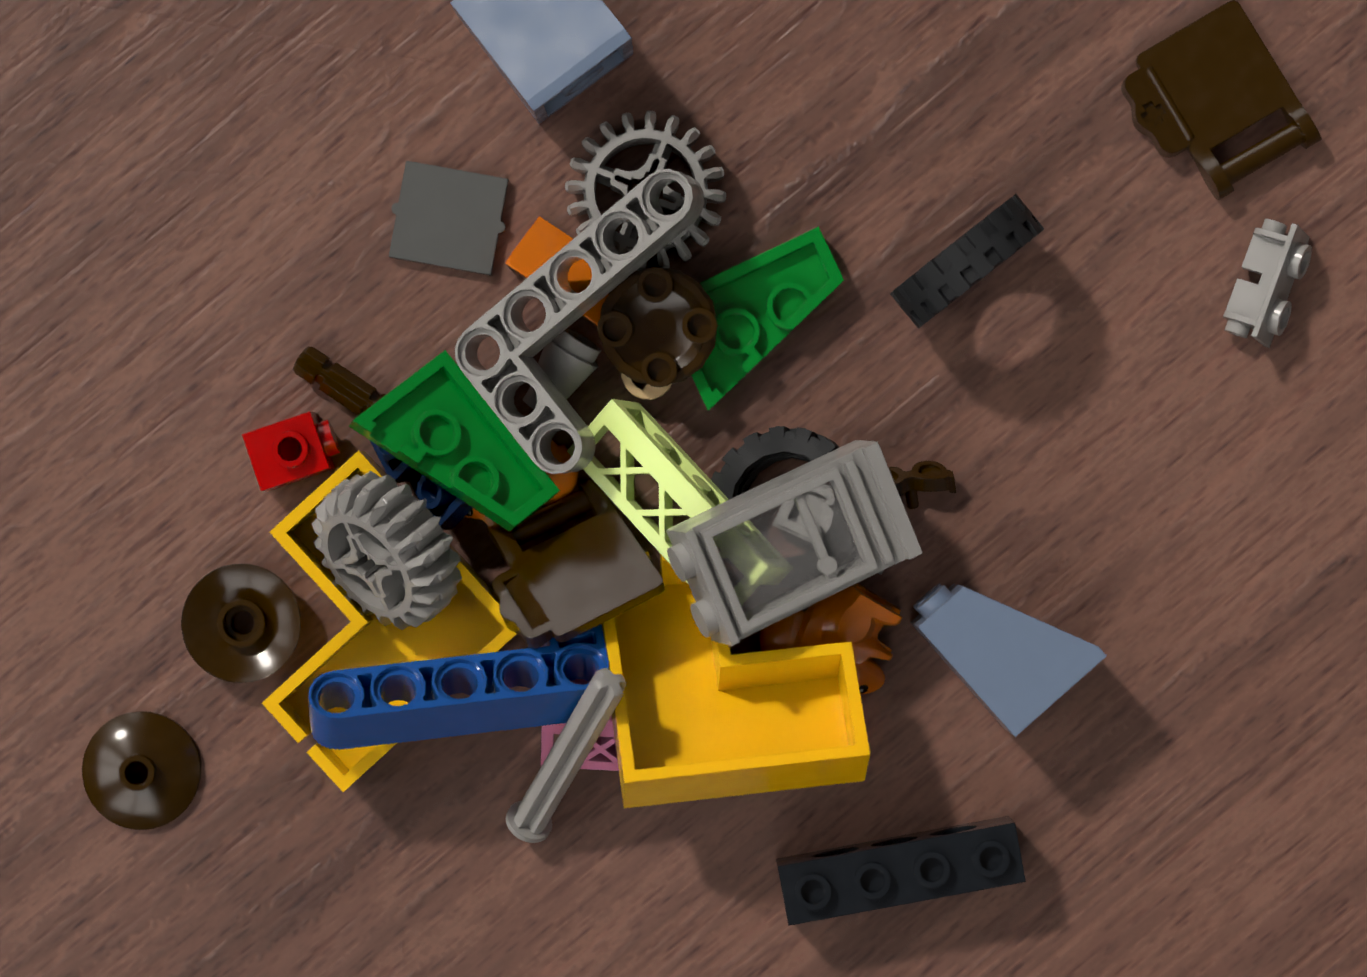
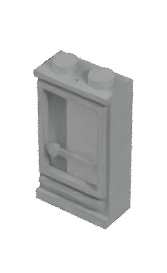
[666,440,923,646]

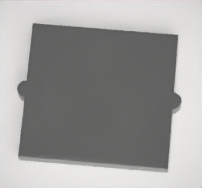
[389,160,509,276]

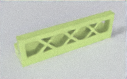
[567,399,793,605]

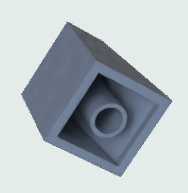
[450,0,634,124]
[910,583,1107,737]

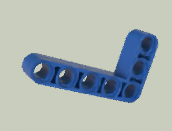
[308,624,609,750]

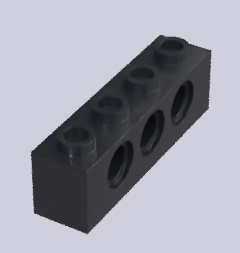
[776,816,1026,926]

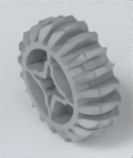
[565,111,726,271]
[312,471,462,630]

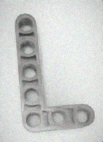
[455,169,704,474]

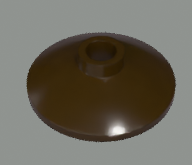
[181,564,301,683]
[82,711,201,830]

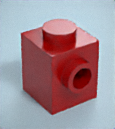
[242,411,340,491]

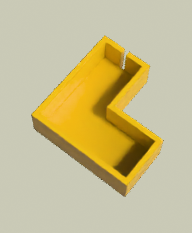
[262,450,517,792]
[601,551,870,809]

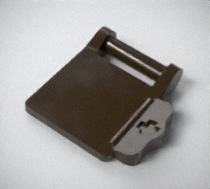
[1121,0,1322,200]
[488,477,665,648]

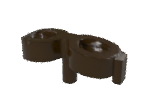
[889,461,956,509]

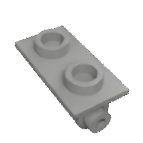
[1223,219,1312,348]

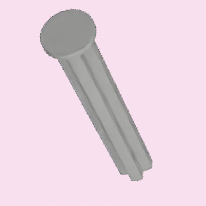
[506,668,626,843]

